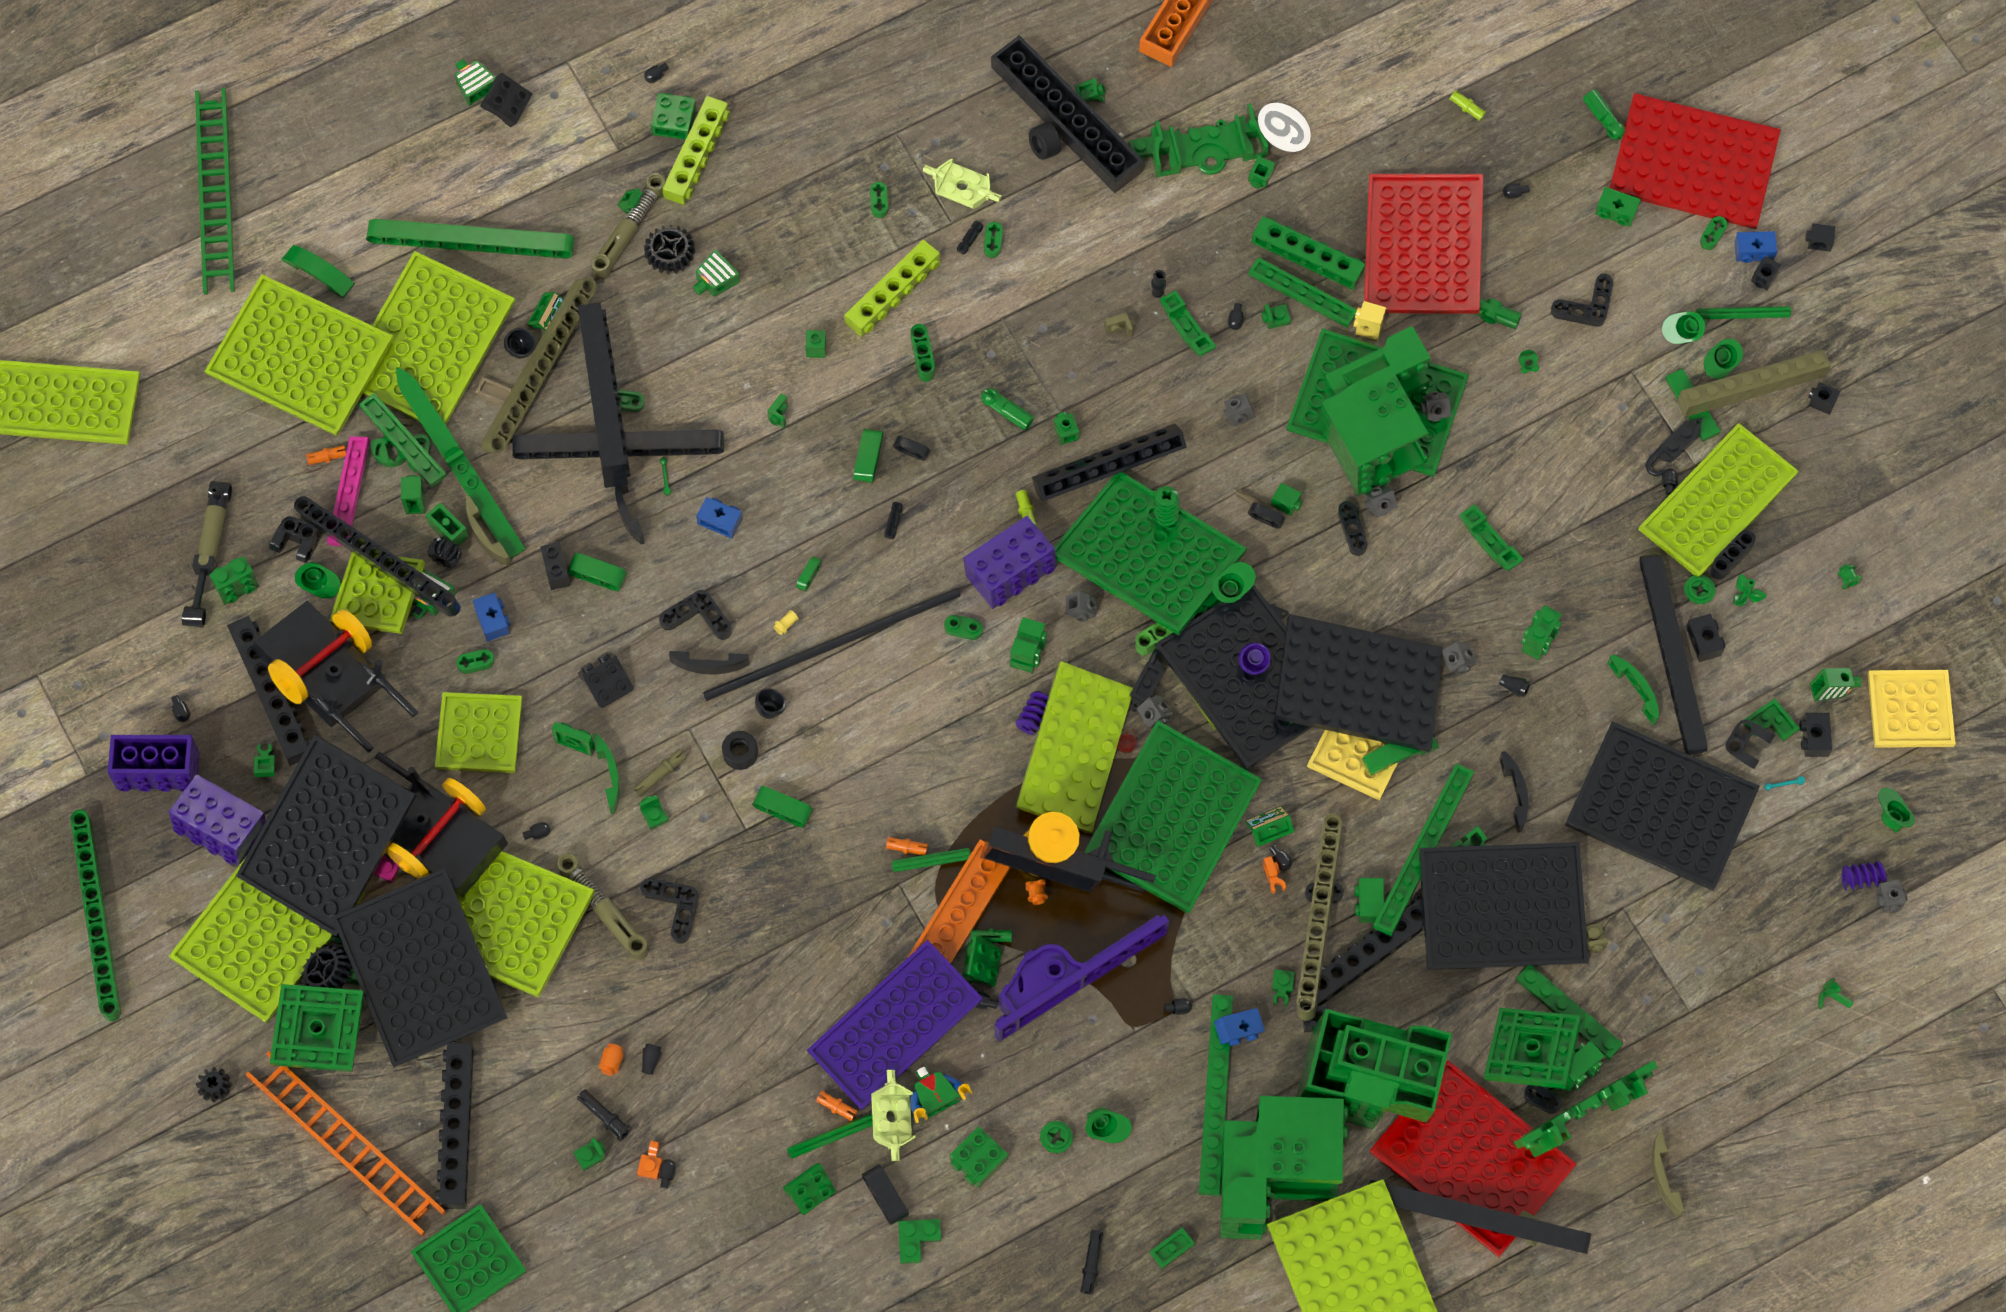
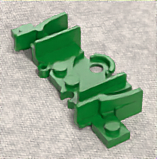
[1129,103,1268,177]
[1514,1060,1658,1157]

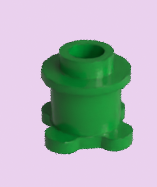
[1518,350,1540,374]
[1837,564,1863,590]

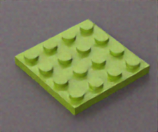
[329,552,425,634]
[435,692,523,773]

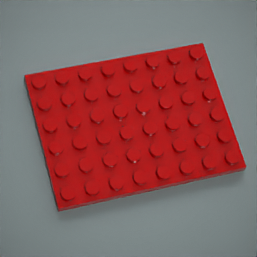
[1610,93,1781,229]
[1364,174,1483,314]
[1369,1060,1577,1258]

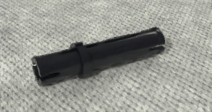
[1080,1230,1104,1294]

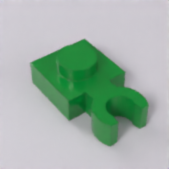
[254,744,275,777]
[1272,969,1295,1007]

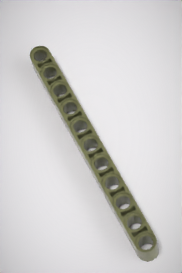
[481,278,596,454]
[1297,813,1342,1021]

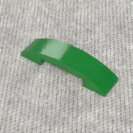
[282,245,355,298]
[1159,290,1216,357]
[1459,504,1524,571]
[1607,654,1659,726]
[593,734,620,814]
[1362,737,1439,776]

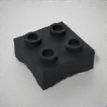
[480,73,533,127]

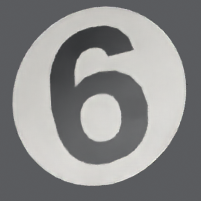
[1258,103,1311,152]

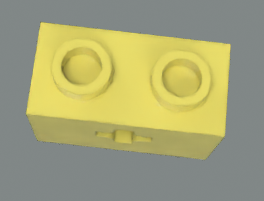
[1353,301,1386,341]

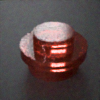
[1117,734,1136,753]

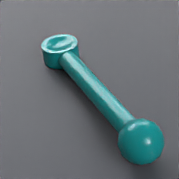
[1764,776,1805,791]

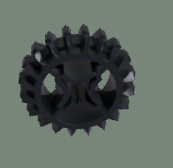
[644,224,696,275]
[301,943,353,989]

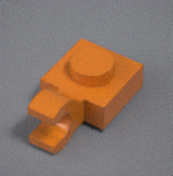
[1263,856,1286,894]
[637,1141,662,1180]

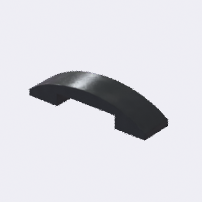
[615,485,645,544]
[669,651,750,675]
[1499,751,1528,833]

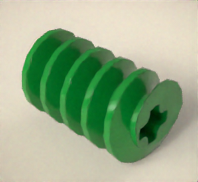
[1154,486,1179,526]

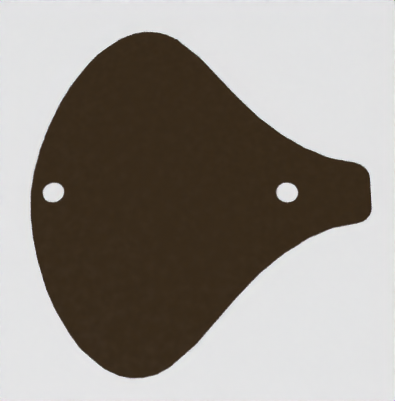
[935,759,1185,1027]

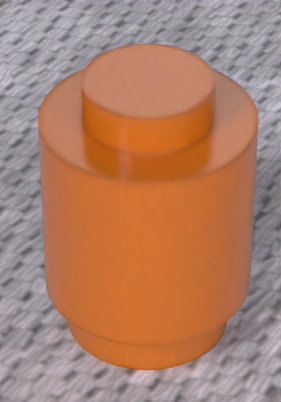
[598,1044,624,1076]

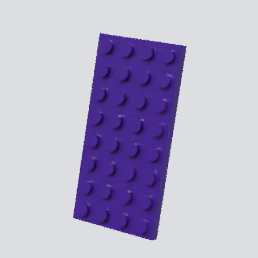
[807,940,983,1111]

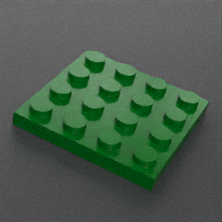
[410,1204,527,1312]

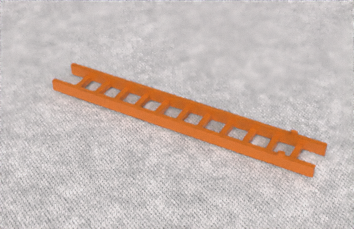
[245,1051,446,1237]

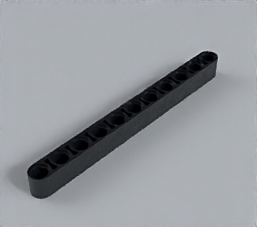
[512,429,724,460]
[294,496,461,617]
[1639,553,1707,755]
[1369,1180,1592,1254]

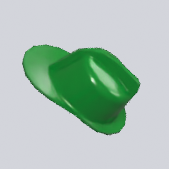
[1662,311,1706,344]
[1703,338,1743,379]
[295,562,341,599]
[1212,562,1256,603]
[1878,788,1915,833]
[1085,1107,1132,1143]

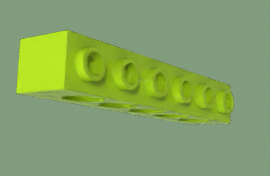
[662,96,730,205]
[844,239,940,337]

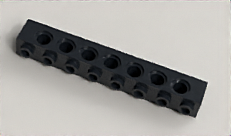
[1032,424,1187,501]
[227,616,310,766]
[1304,896,1424,1007]
[436,1043,474,1209]

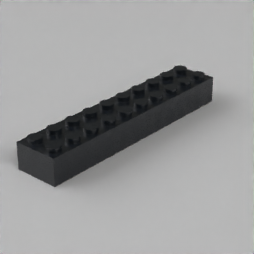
[991,35,1144,193]
[578,302,631,488]

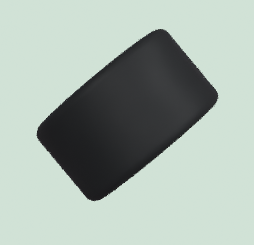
[1029,123,1061,160]
[722,731,758,770]

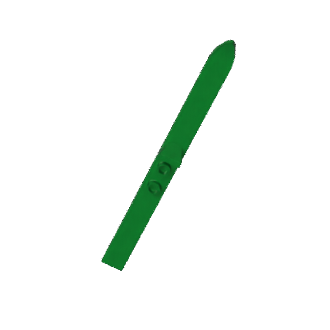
[396,367,526,559]

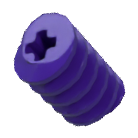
[1015,691,1049,735]
[1841,861,1887,891]

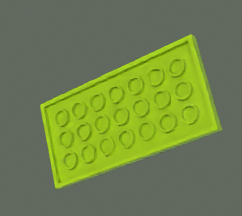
[0,360,140,445]
[1638,423,1799,577]
[1016,661,1133,834]

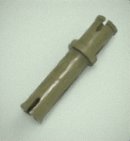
[633,749,687,797]

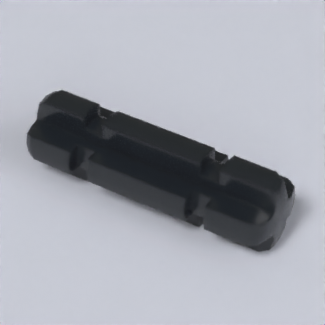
[957,221,983,255]
[884,502,903,539]

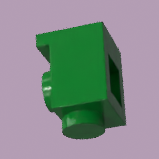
[1248,156,1275,189]
[1054,412,1079,445]

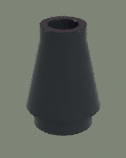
[1499,674,1530,697]
[641,1044,662,1075]

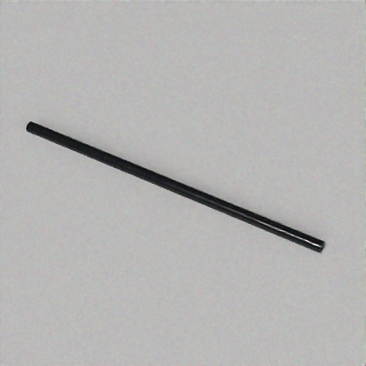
[703,588,961,701]

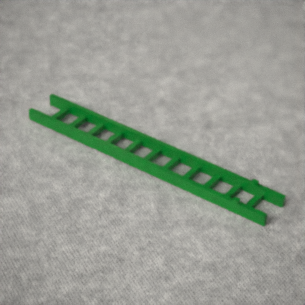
[195,88,235,295]

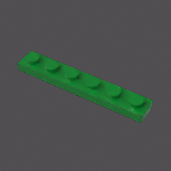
[1248,257,1357,328]
[359,393,447,488]
[1515,966,1623,1060]

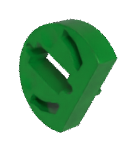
[371,437,406,467]

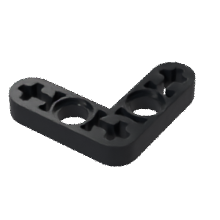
[1551,274,1613,327]
[659,590,732,640]
[640,878,699,944]

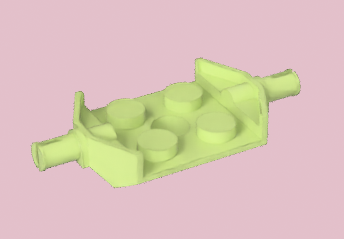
[923,159,1002,209]
[871,1070,915,1162]

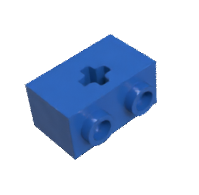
[1734,231,1777,263]
[696,497,743,539]
[472,592,511,642]
[1214,1008,1265,1046]

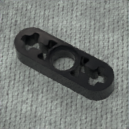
[1338,501,1367,556]

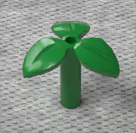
[1733,574,1767,606]
[1818,977,1853,1009]

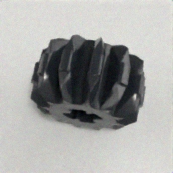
[427,537,462,568]
[196,1067,232,1103]

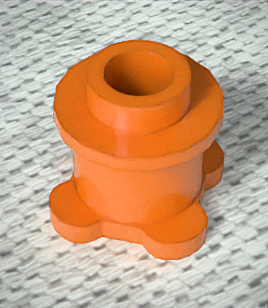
[1025,879,1048,905]

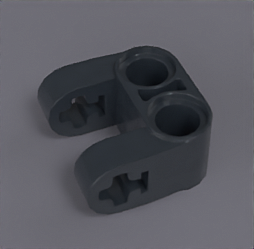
[269,516,319,563]
[1725,720,1776,769]

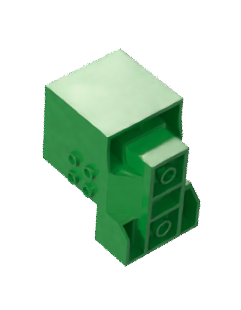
[1321,326,1430,496]
[1296,1009,1452,1129]
[1220,1096,1347,1240]

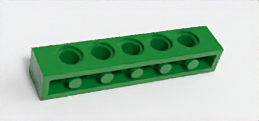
[1251,216,1365,291]

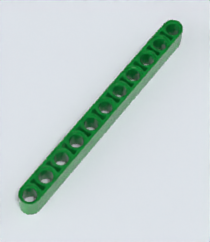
[366,219,575,259]
[70,809,121,1021]

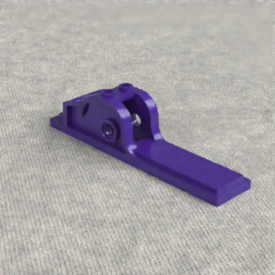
[995,915,1169,1042]

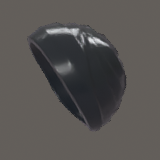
[504,328,535,359]
[755,689,786,719]

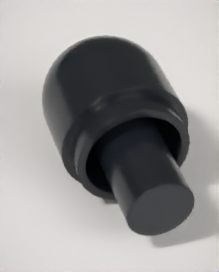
[644,63,669,83]
[1503,183,1530,199]
[1228,303,1244,330]
[1662,469,1678,495]
[171,695,191,722]
[522,822,551,840]
[1269,844,1292,871]
[976,991,998,1010]
[1163,998,1192,1015]
[658,1159,676,1189]

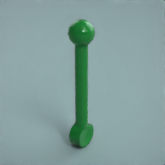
[660,457,671,496]

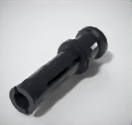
[577,1089,632,1141]

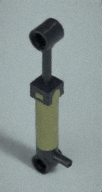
[182,481,232,628]

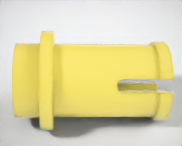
[773,610,799,635]

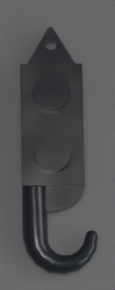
[1645,418,1702,476]
[1130,648,1165,712]

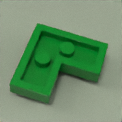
[1743,698,1800,742]
[898,1219,941,1264]

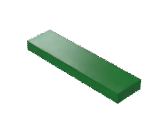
[1665,368,1721,442]

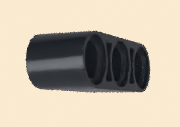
[1710,530,1756,580]
[861,1164,909,1225]

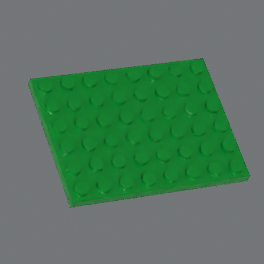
[1286,329,1469,477]
[1054,472,1247,636]
[1084,720,1262,914]

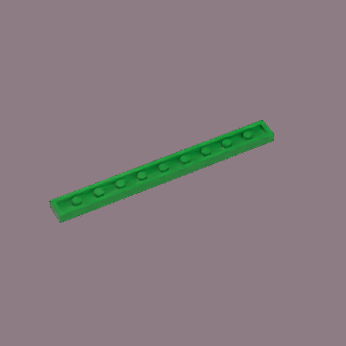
[1373,764,1474,936]
[1198,994,1233,1196]

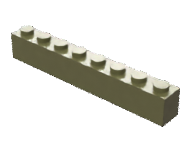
[1677,350,1831,418]

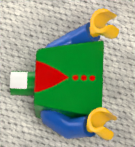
[910,1067,973,1123]

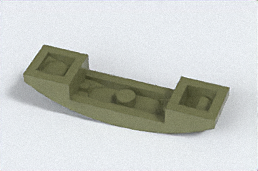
[466,496,511,566]
[1651,1132,1684,1217]

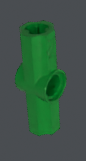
[1475,298,1522,330]

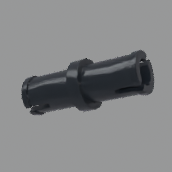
[1151,270,1166,298]

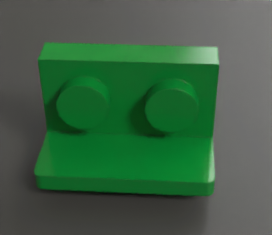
[962,936,1002,987]
[783,1163,836,1215]

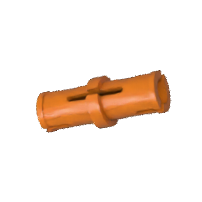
[306,445,346,466]
[886,836,928,855]
[816,1090,858,1122]

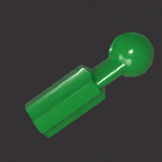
[1583,89,1625,140]
[981,388,1035,431]

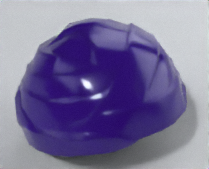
[1239,642,1270,675]

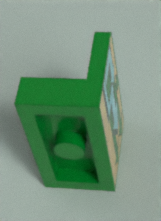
[527,292,563,331]
[1245,806,1294,847]

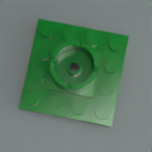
[270,984,364,1072]
[1484,1007,1581,1089]

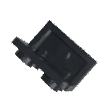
[578,652,634,708]

